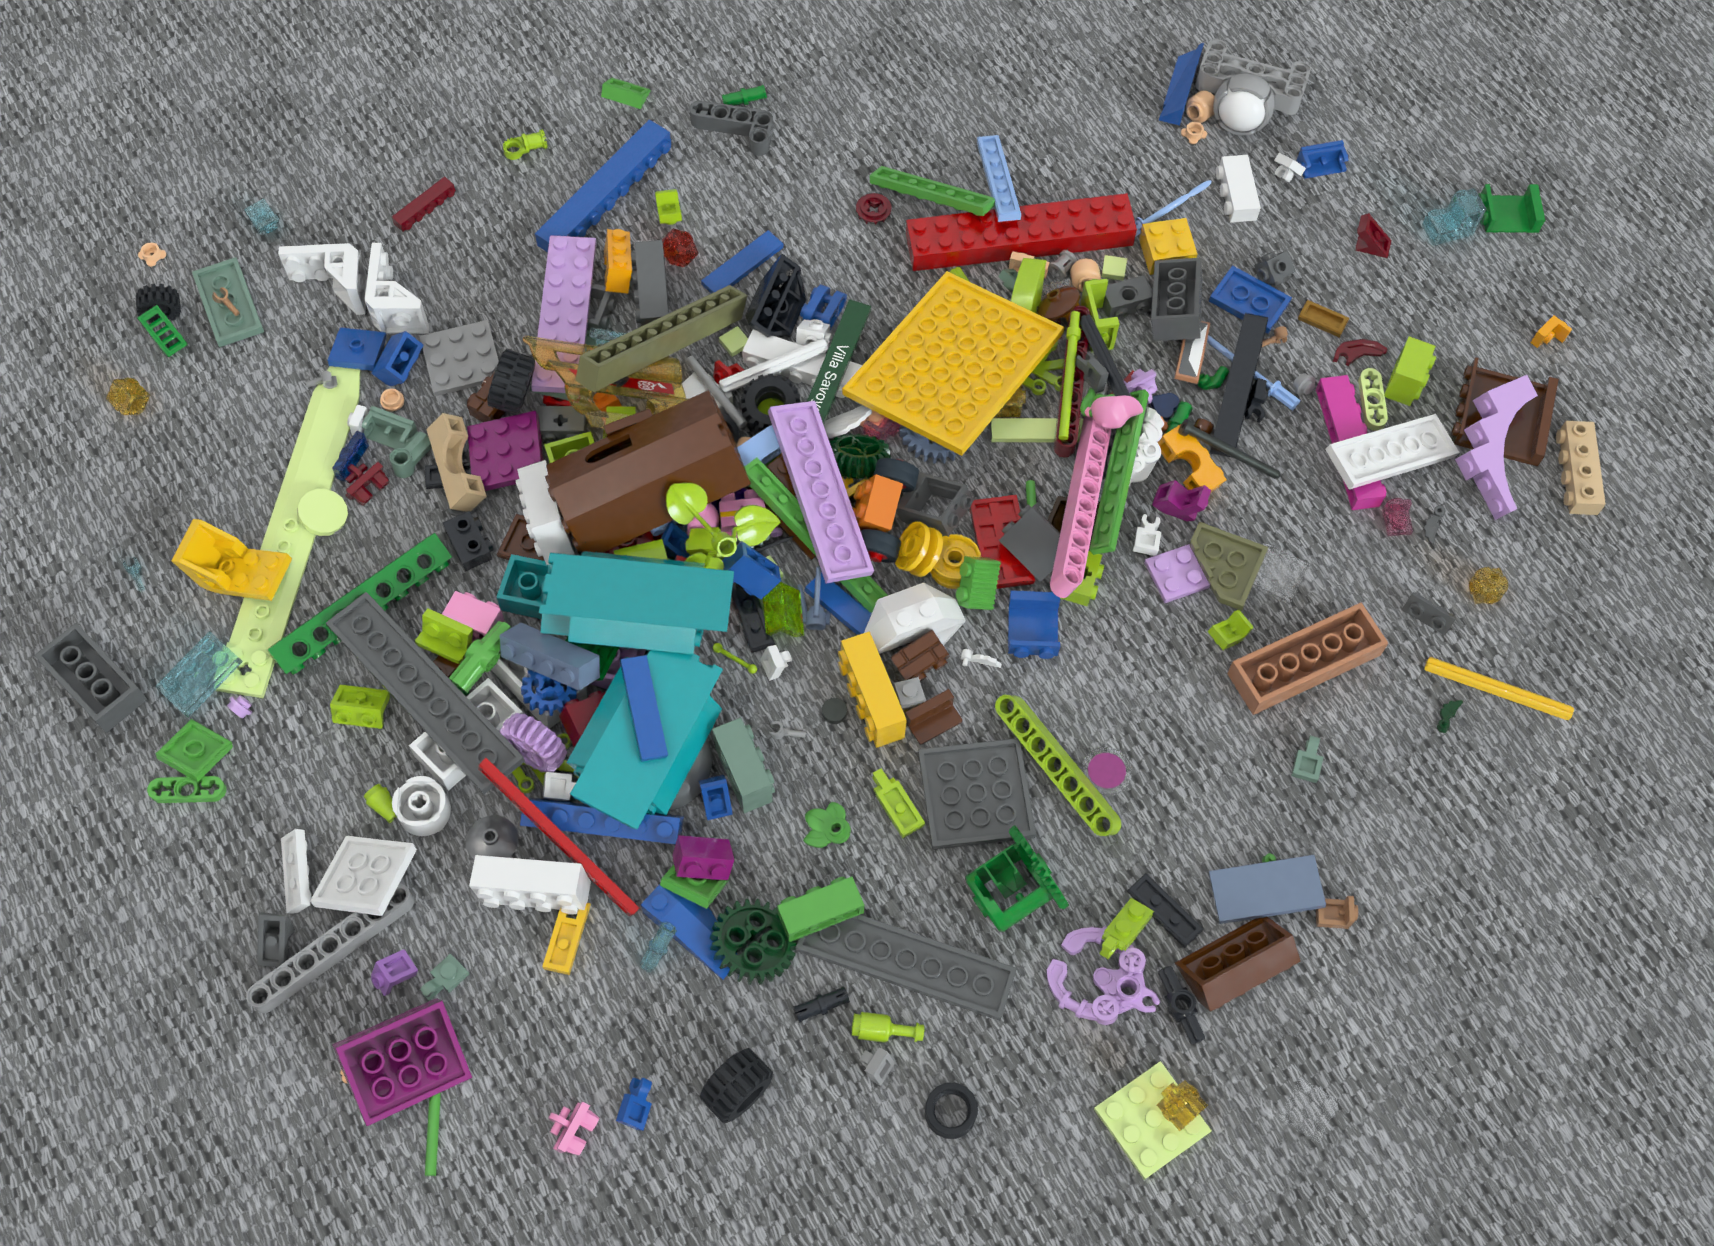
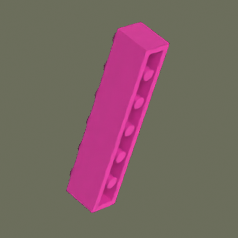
[1316,375,1386,510]

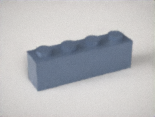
[500,623,600,691]

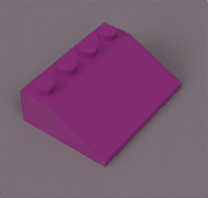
[332,998,472,1126]

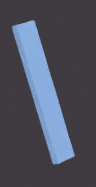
[977,135,1021,222]

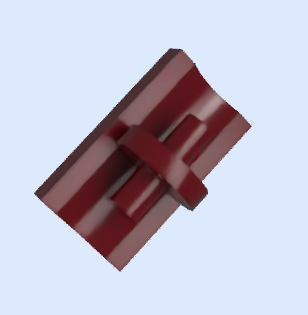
[345,462,389,506]

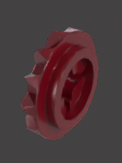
[856,193,892,225]

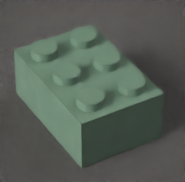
[712,718,775,813]

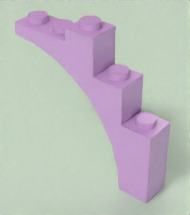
[1455,375,1538,520]

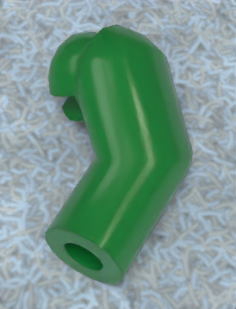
[1198,366,1230,390]

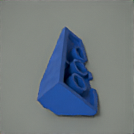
[641,884,738,980]

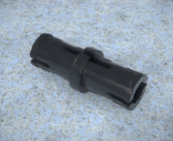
[793,986,850,1023]

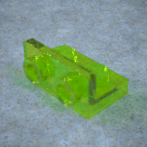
[763,582,804,637]

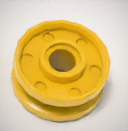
[895,521,943,577]
[930,534,981,589]

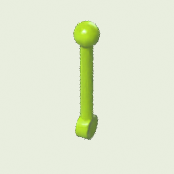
[713,643,757,674]

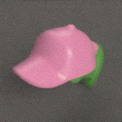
[1080,388,1143,429]

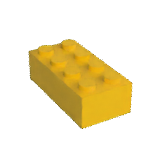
[838,631,906,748]

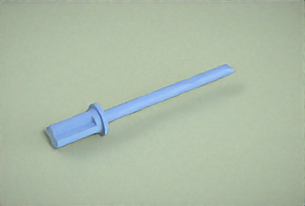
[1135,180,1211,237]
[1207,335,1300,411]

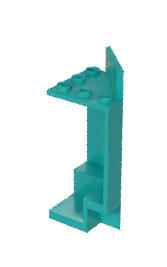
[539,551,734,654]
[567,650,723,829]

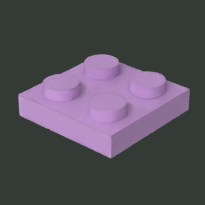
[1144,544,1210,603]

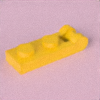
[542,903,591,975]

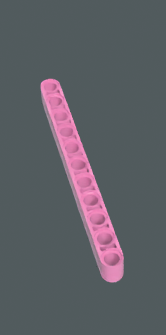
[1050,416,1111,598]

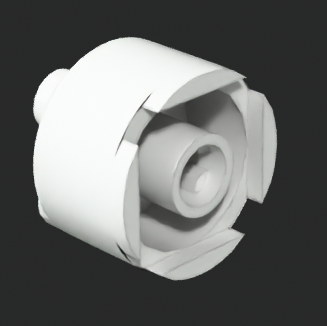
[392,776,451,836]

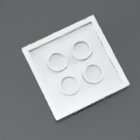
[310,836,417,916]

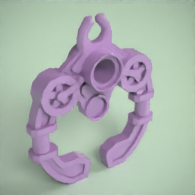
[1047,926,1160,1025]

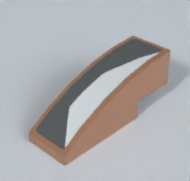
[1174,321,1210,384]

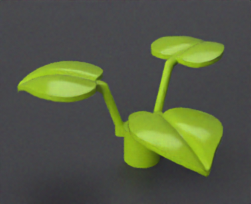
[666,483,780,570]

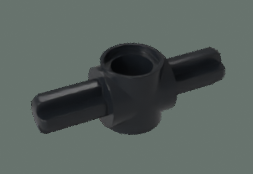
[1158,966,1205,1044]

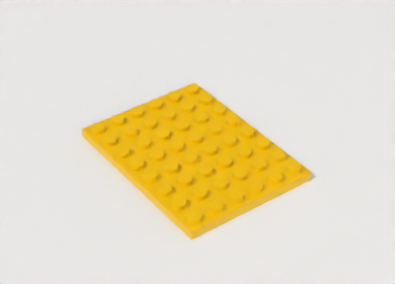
[842,271,1064,456]

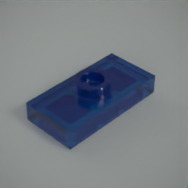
[332,431,369,482]

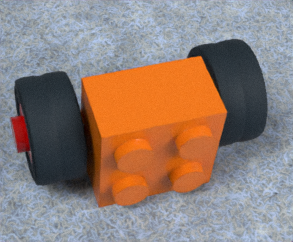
[852,458,919,563]

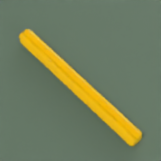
[1425,657,1574,720]

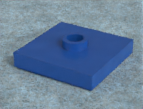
[327,327,386,371]

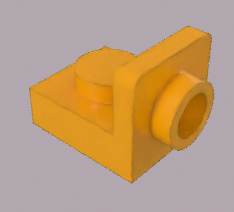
[1530,315,1572,348]

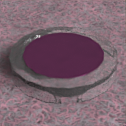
[1081,747,1133,797]

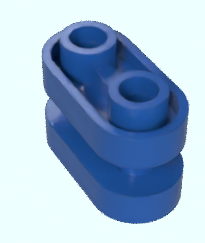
[800,284,847,330]

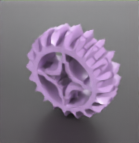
[500,713,567,772]

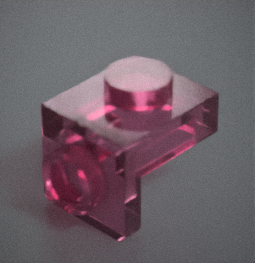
[863,417,900,443]

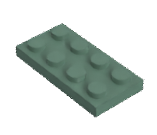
[192,257,264,347]

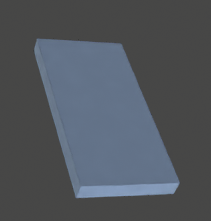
[1209,855,1326,924]

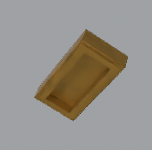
[1298,300,1349,338]

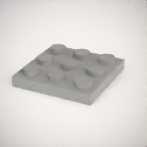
[420,320,499,396]

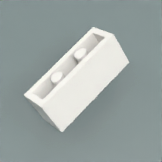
[1216,155,1261,222]

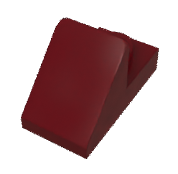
[1355,213,1392,258]

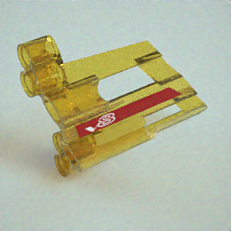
[523,336,689,429]

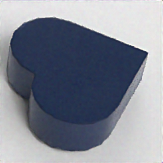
[1151,393,1179,421]

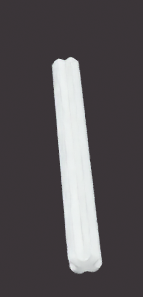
[719,339,828,393]

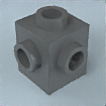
[1254,251,1296,287]

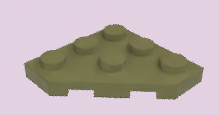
[1189,522,1269,611]

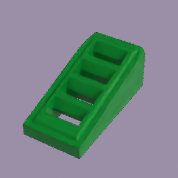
[137,305,188,357]

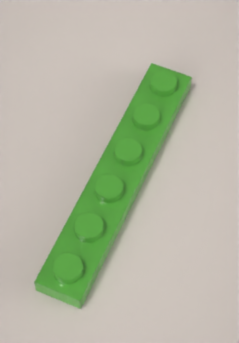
[869,166,995,216]

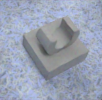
[859,1047,895,1086]

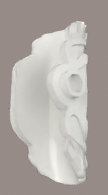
[1102,407,1164,486]

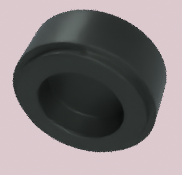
[822,698,847,724]

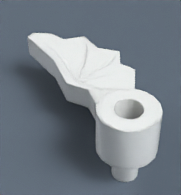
[961,649,1001,668]

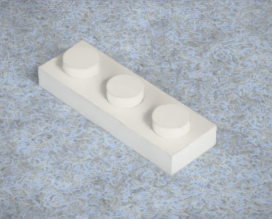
[281,829,311,914]

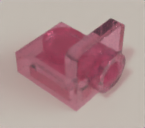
[1382,498,1413,536]

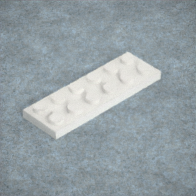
[1325,414,1460,490]

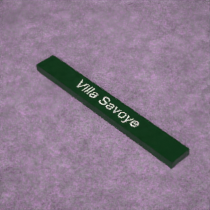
[807,299,871,425]

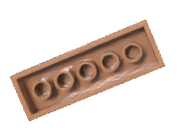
[1227,602,1388,715]

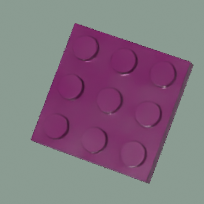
[467,411,543,491]

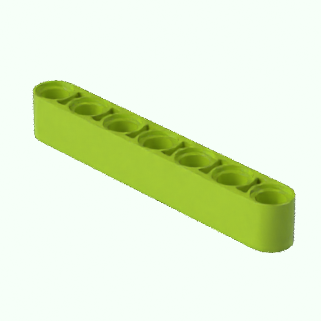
[995,695,1122,836]

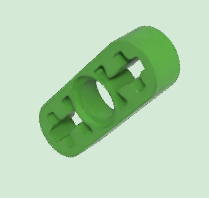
[147,776,227,803]

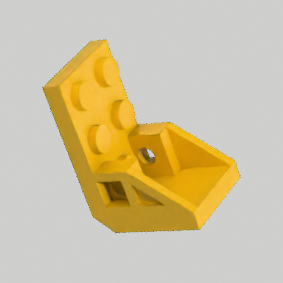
[171,519,292,601]

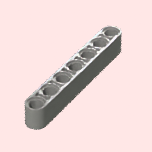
[246,883,414,1013]

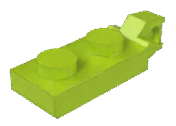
[872,768,925,839]
[1099,898,1154,960]

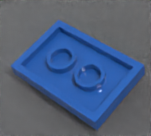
[1209,265,1292,334]

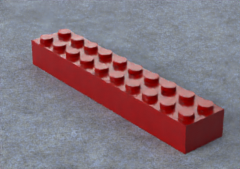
[906,193,1137,271]

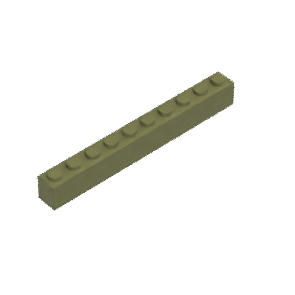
[575,285,748,392]

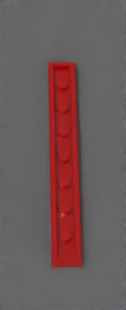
[478,758,639,916]

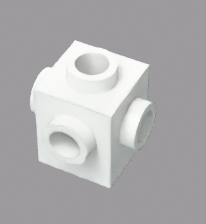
[796,319,833,347]

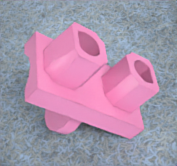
[548,1102,599,1155]

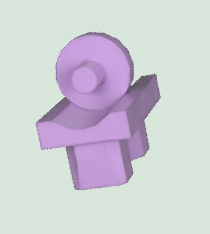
[1123,369,1157,405]

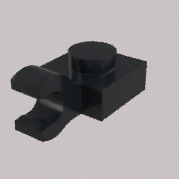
[1245,378,1268,423]

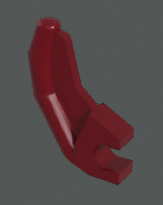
[1333,339,1388,366]

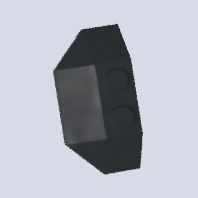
[745,254,806,337]

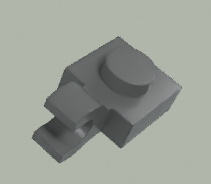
[1075,352,1109,393]

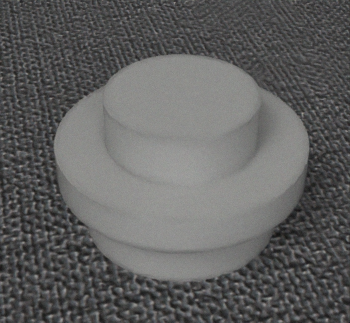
[1293,373,1316,396]

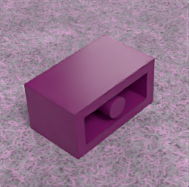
[672,835,734,880]

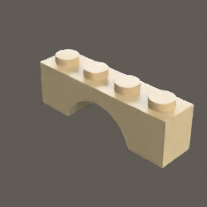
[426,413,487,512]

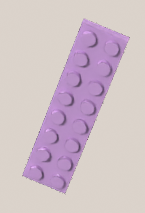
[531,236,596,394]
[768,401,874,583]

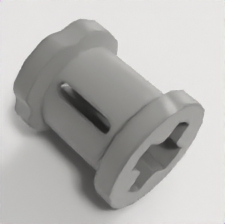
[1048,250,1077,280]

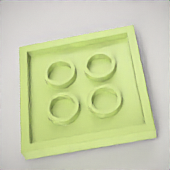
[1094,1061,1212,1180]

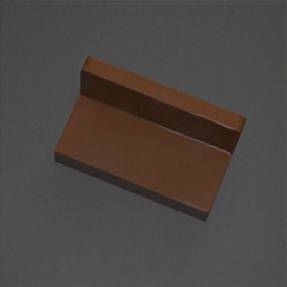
[905,689,963,745]

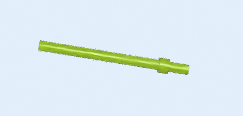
[1059,311,1081,440]

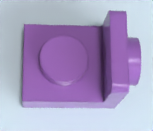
[371,949,418,996]

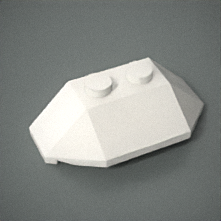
[864,583,966,654]

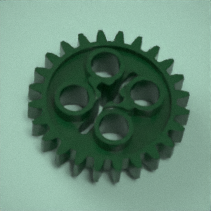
[710,899,797,985]

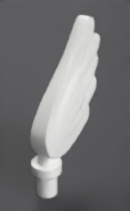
[824,405,873,438]

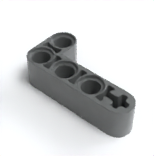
[689,101,774,156]

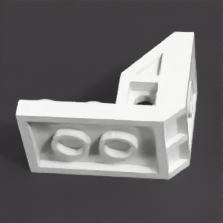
[278,243,367,315]
[365,243,429,334]

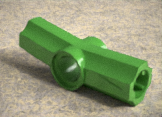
[449,621,511,693]

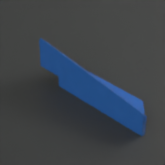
[1159,43,1204,126]

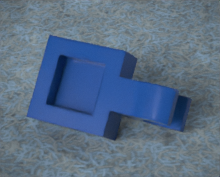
[616,1078,652,1131]

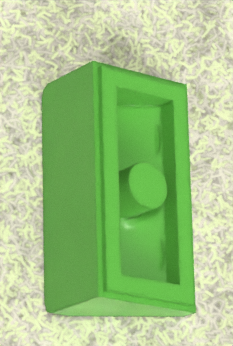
[601,78,651,109]

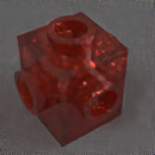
[662,228,699,267]

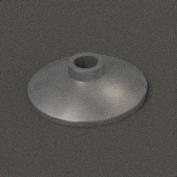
[466,815,518,860]

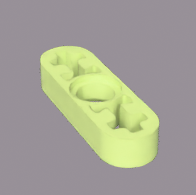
[1358,368,1388,431]

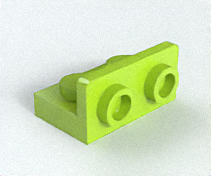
[415,608,473,664]
[330,684,390,729]

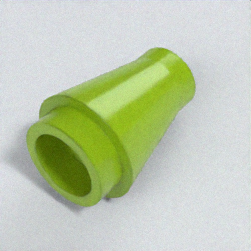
[364,784,397,823]

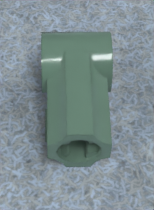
[389,431,432,478]

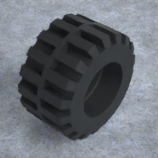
[487,349,535,415]
[741,374,801,435]
[699,1048,774,1124]

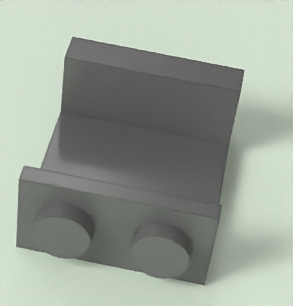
[999,502,1060,582]

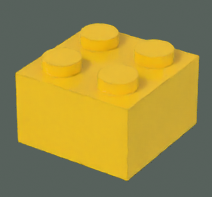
[1139,218,1198,275]

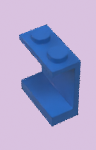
[1008,590,1060,659]

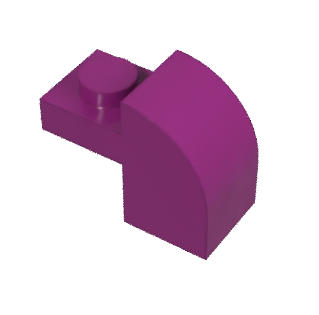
[1152,480,1211,521]

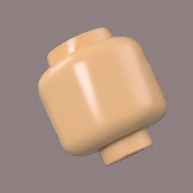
[1185,91,1214,123]
[1070,259,1101,292]

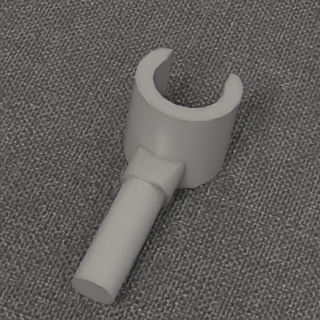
[306,371,337,389]
[769,721,806,739]

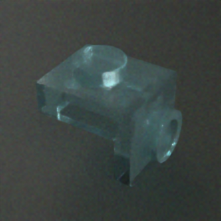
[244,199,279,234]

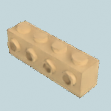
[1556,421,1606,515]

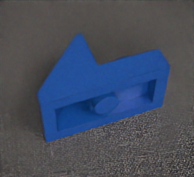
[661,522,690,558]
[699,775,733,821]

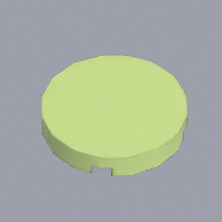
[297,489,348,536]

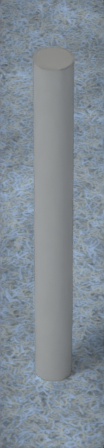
[686,356,747,428]

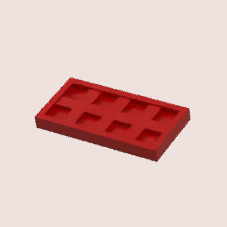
[969,495,1035,589]

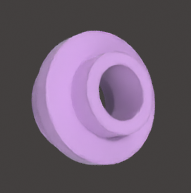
[227,695,252,718]

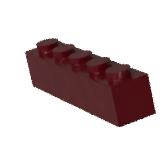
[392,176,456,232]

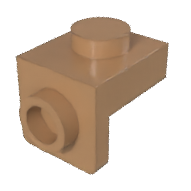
[1316,896,1358,929]

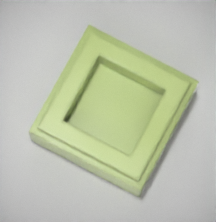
[1101,255,1127,281]
[719,326,748,357]

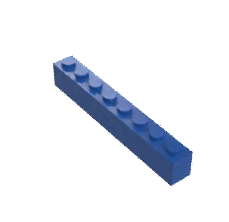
[535,119,671,252]

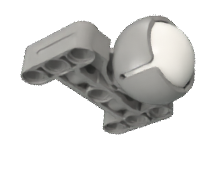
[1195,39,1311,136]

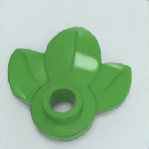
[803,802,851,848]

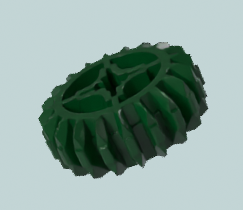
[829,433,891,480]

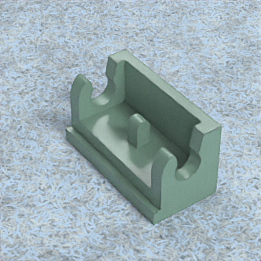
[362,406,418,449]

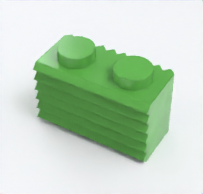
[956,556,1001,610]

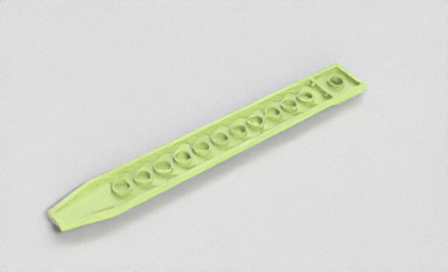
[212,366,360,698]

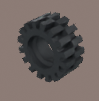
[136,284,181,323]

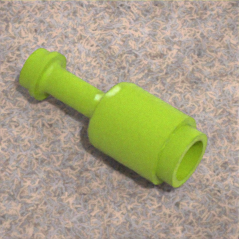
[851,1012,924,1042]

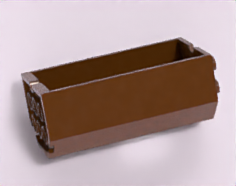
[545,390,751,553]

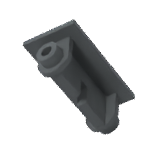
[1401,592,1456,635]

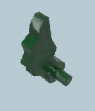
[1437,700,1463,733]

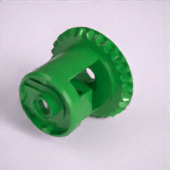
[965,825,1069,932]

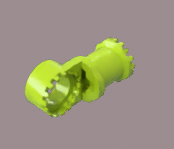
[503,129,548,160]

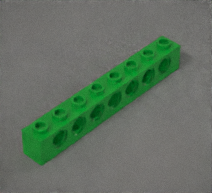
[266,533,452,675]

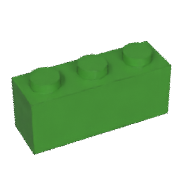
[777,876,865,942]

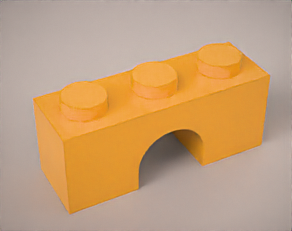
[604,229,632,294]
[1157,424,1227,492]

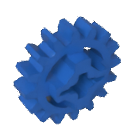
[521,670,578,716]

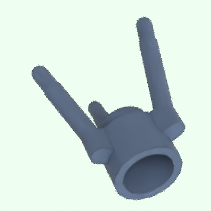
[797,566,831,630]

